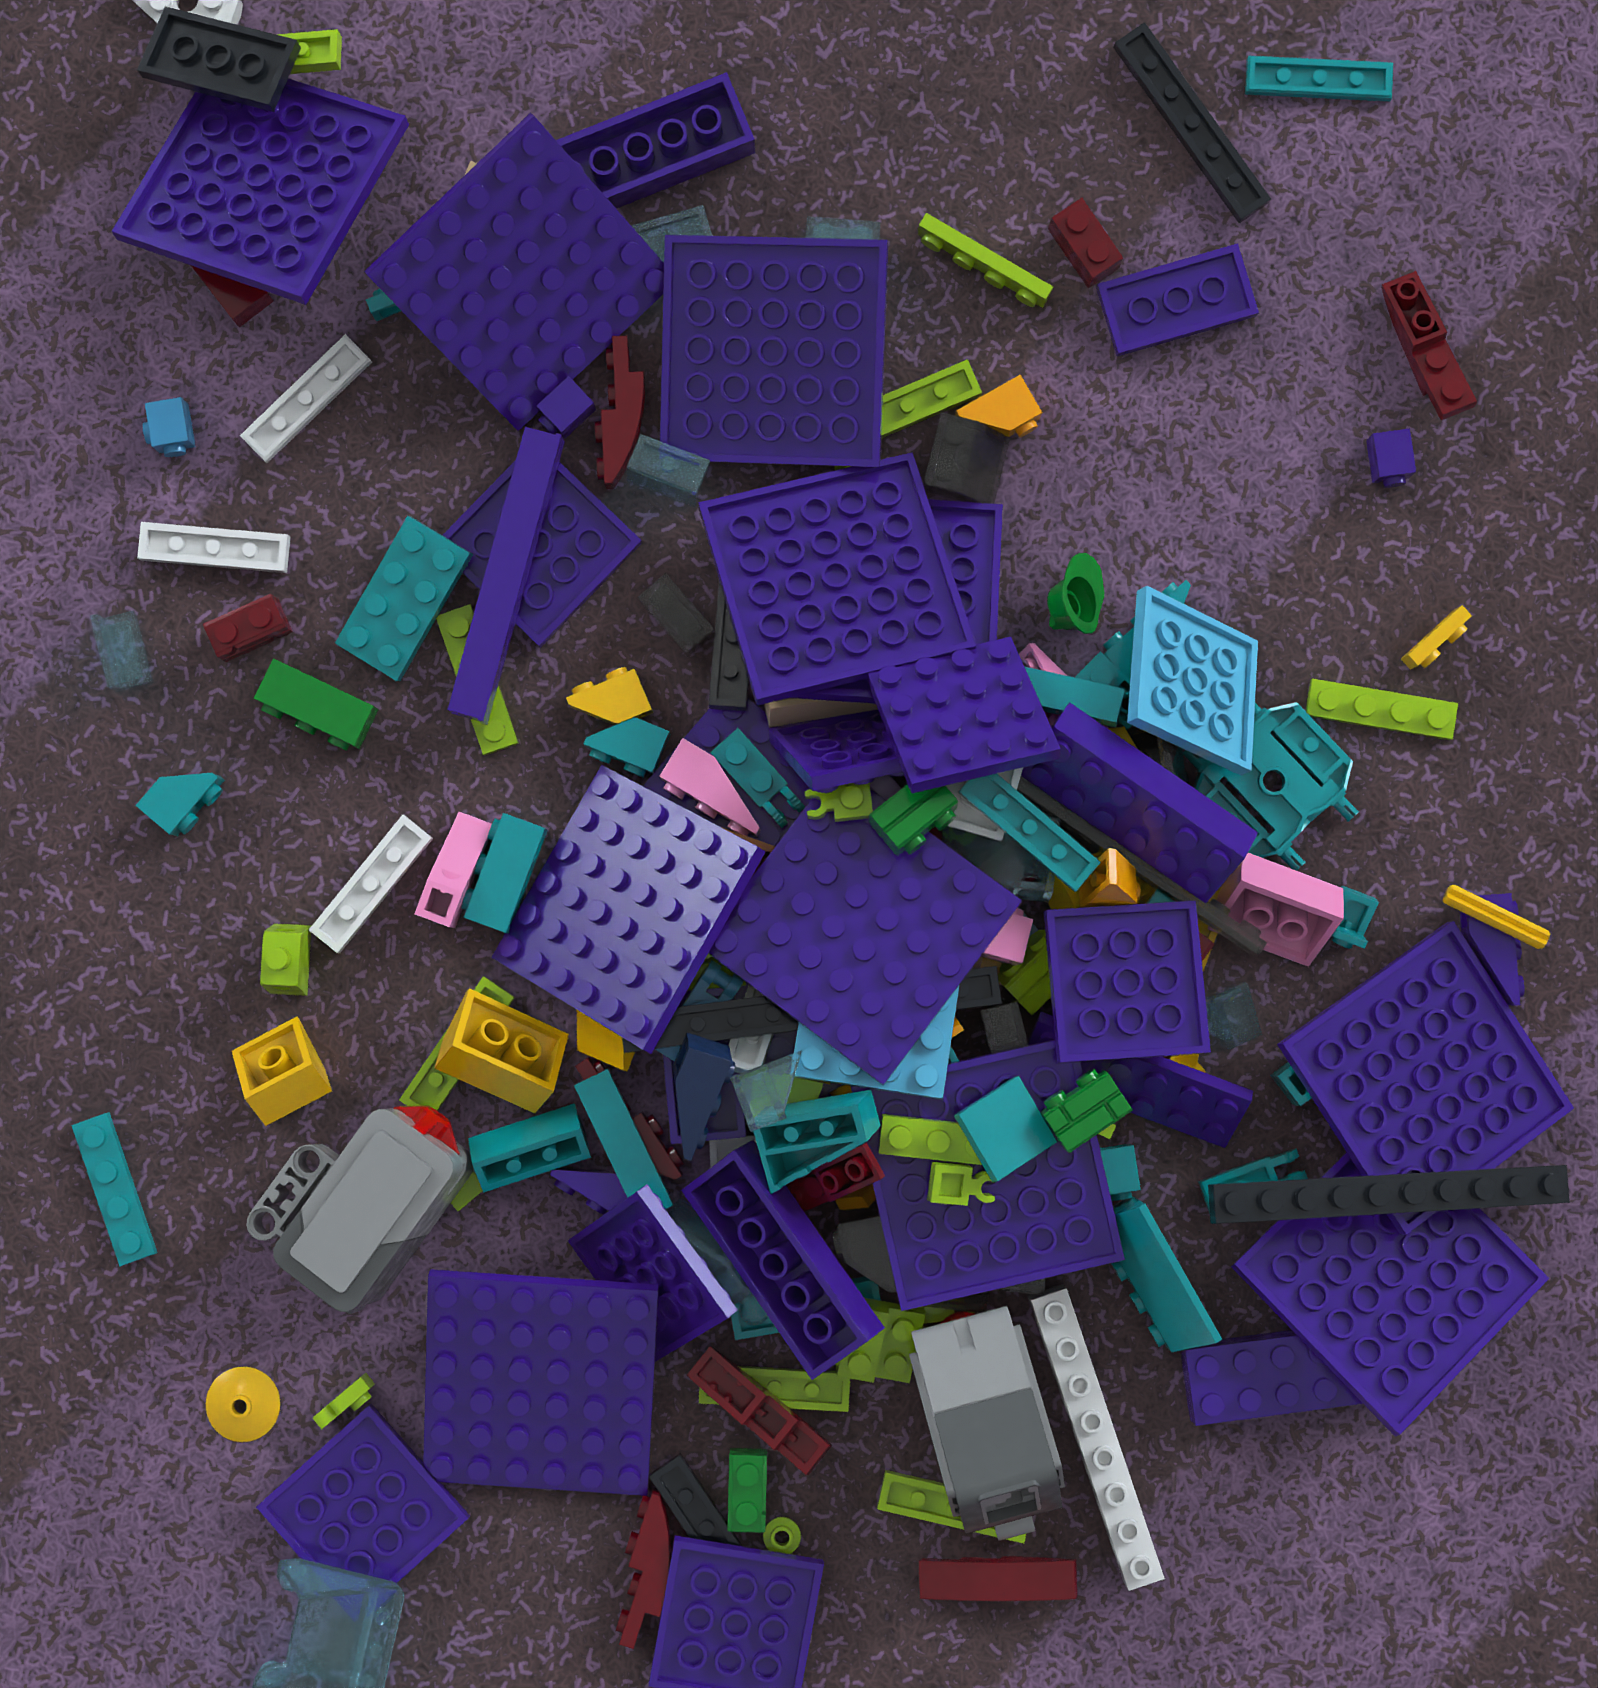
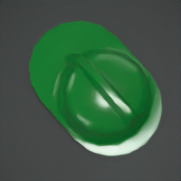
[1047,553,1104,634]

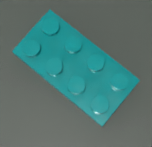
[335,516,473,681]

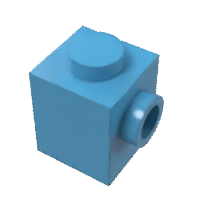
[143,397,196,457]

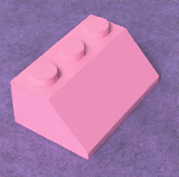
[1208,853,1344,967]

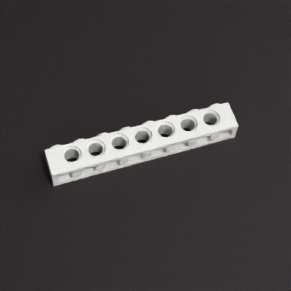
[1028,1284,1165,1591]

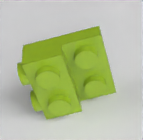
[835,1298,925,1383]

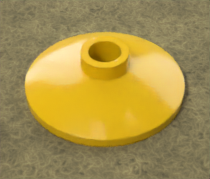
[206,1367,280,1442]

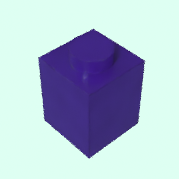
[536,376,596,440]
[1366,428,1416,488]

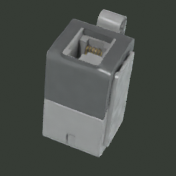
[246,1106,474,1314]
[909,1306,1065,1541]

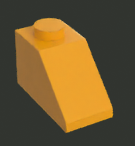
[954,375,1042,438]
[1079,848,1140,908]

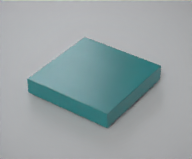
[954,1076,1057,1182]

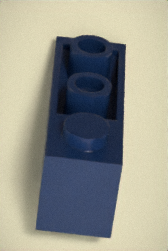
[673,1033,735,1161]

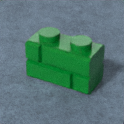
[868,784,958,856]
[1040,1069,1133,1153]
[727,1448,767,1533]

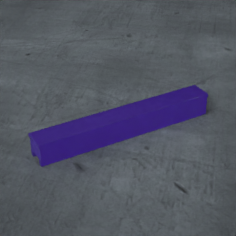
[447,427,565,725]

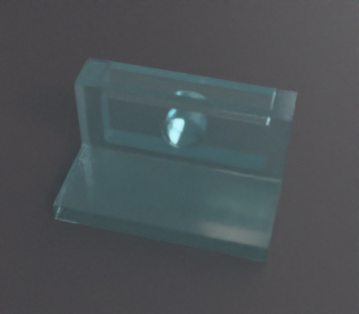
[627,434,710,508]
[90,611,154,692]

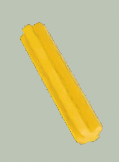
[1443,885,1550,949]

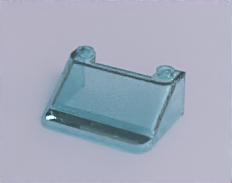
[252,1558,404,1688]

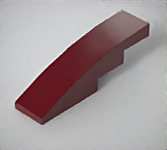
[686,1346,832,1475]
[919,1556,1077,1601]

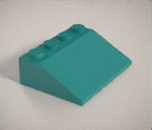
[1111,1196,1223,1352]

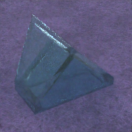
[1205,982,1262,1050]
[730,1050,802,1132]

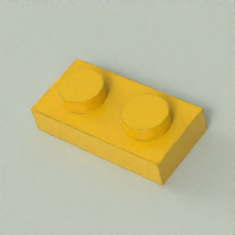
[1401,605,1472,670]

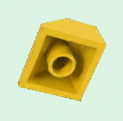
[232,1016,332,1126]

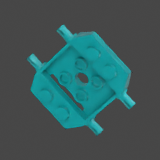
[1182,702,1359,871]

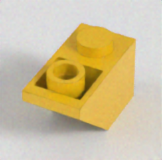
[566,667,653,725]

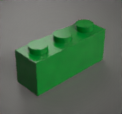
[254,658,379,751]

